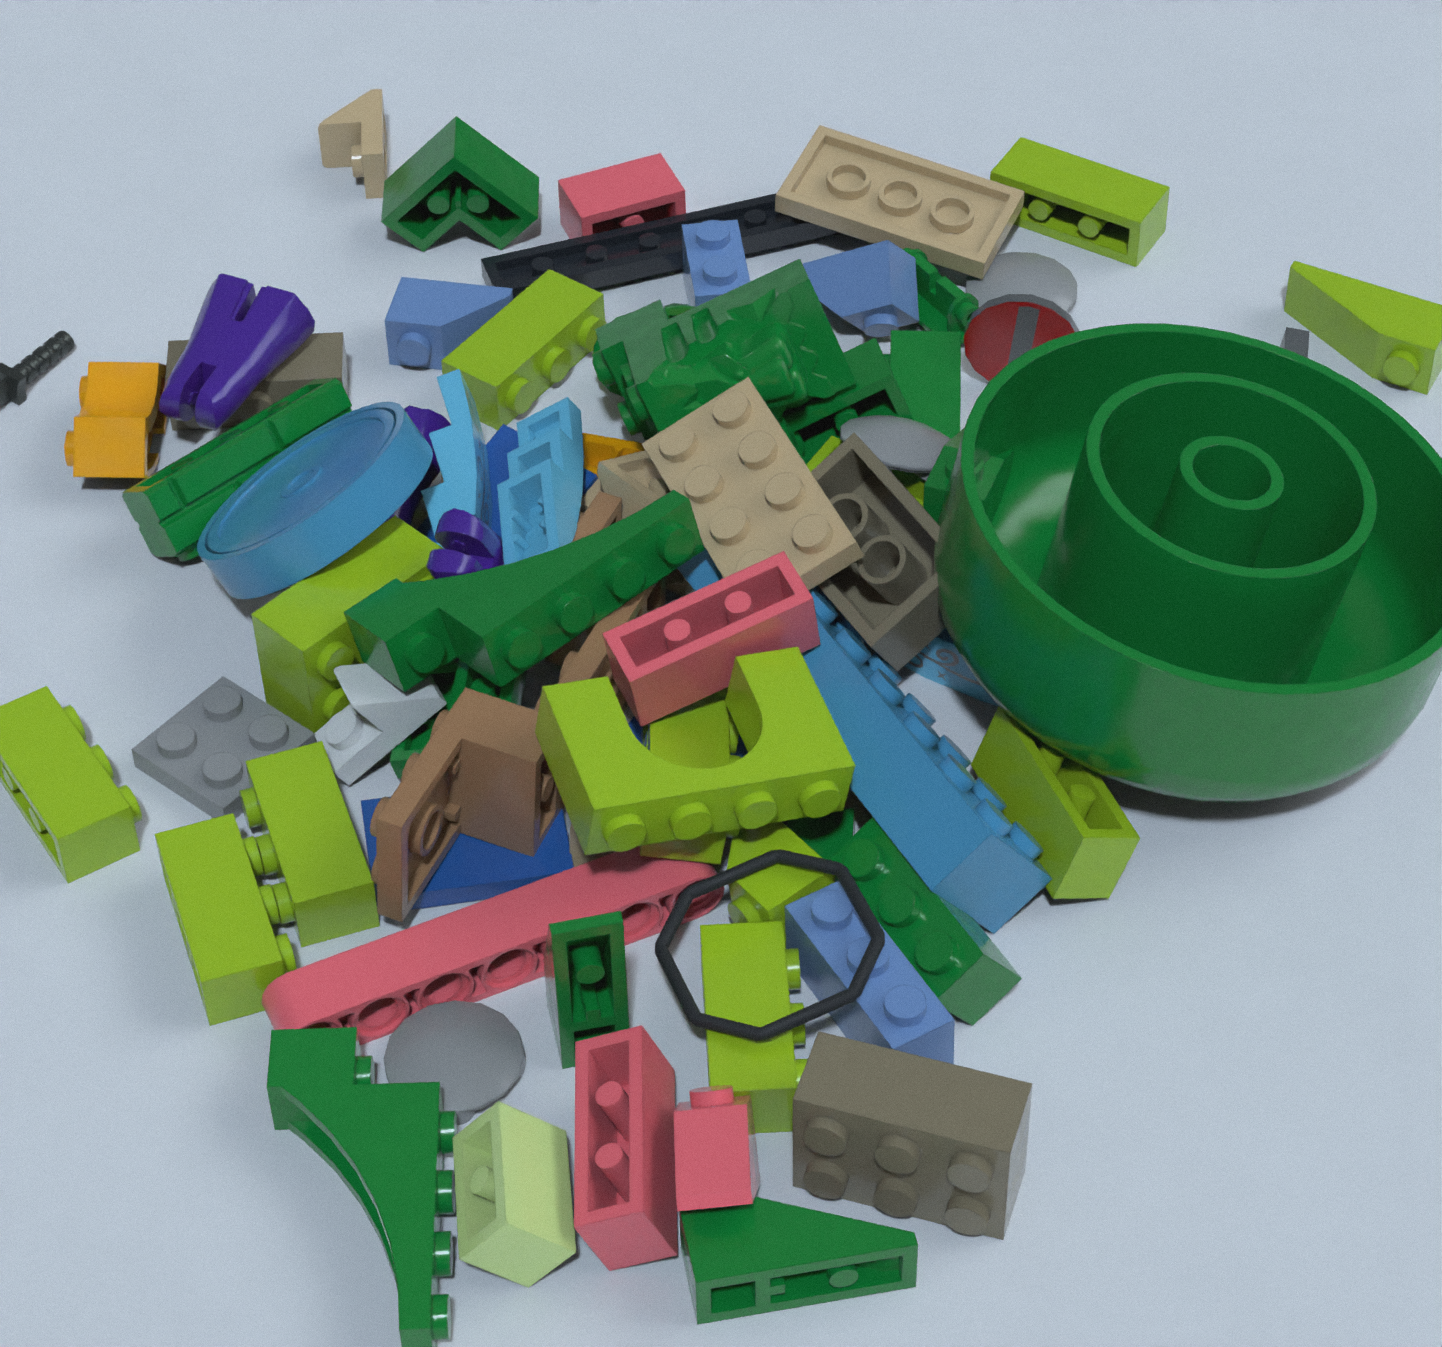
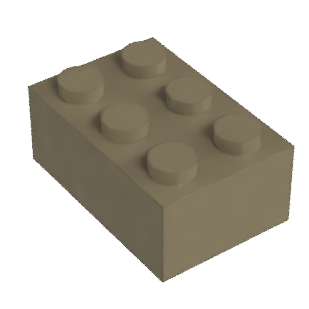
[811,432,946,672]
[793,1031,1033,1240]

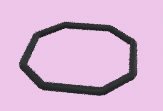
[655,849,885,1041]

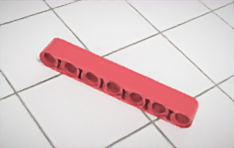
[261,846,725,1045]

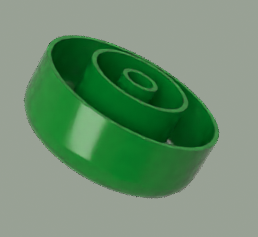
[934,323,1442,802]

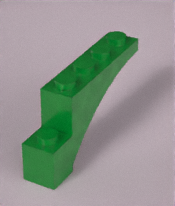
[343,490,705,692]
[267,1027,458,1347]

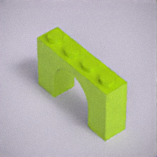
[535,647,856,855]

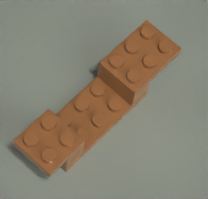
[370,491,667,922]

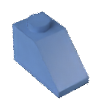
[803,240,919,337]
[384,277,513,370]

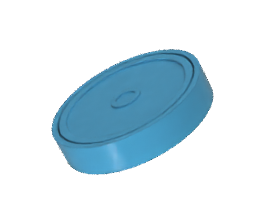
[197,402,433,599]

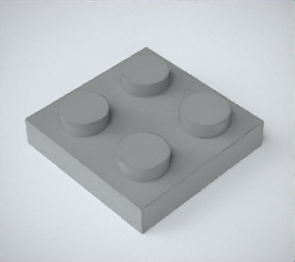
[131,676,316,819]

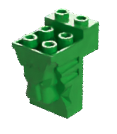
[592,259,856,441]

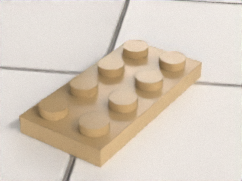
[775,125,1025,280]
[642,377,864,591]

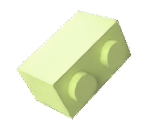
[453,1101,576,1288]

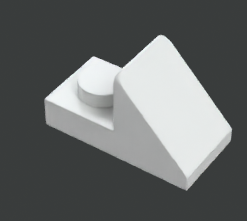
[315,663,447,786]

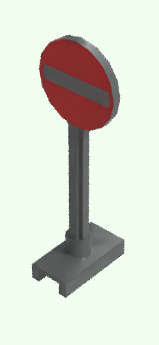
[964,294,1309,381]

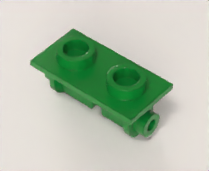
[902,248,979,344]

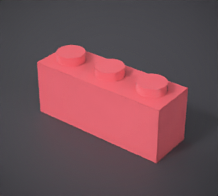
[602,551,821,727]
[574,1025,678,1271]

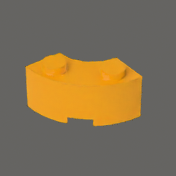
[64,362,168,478]

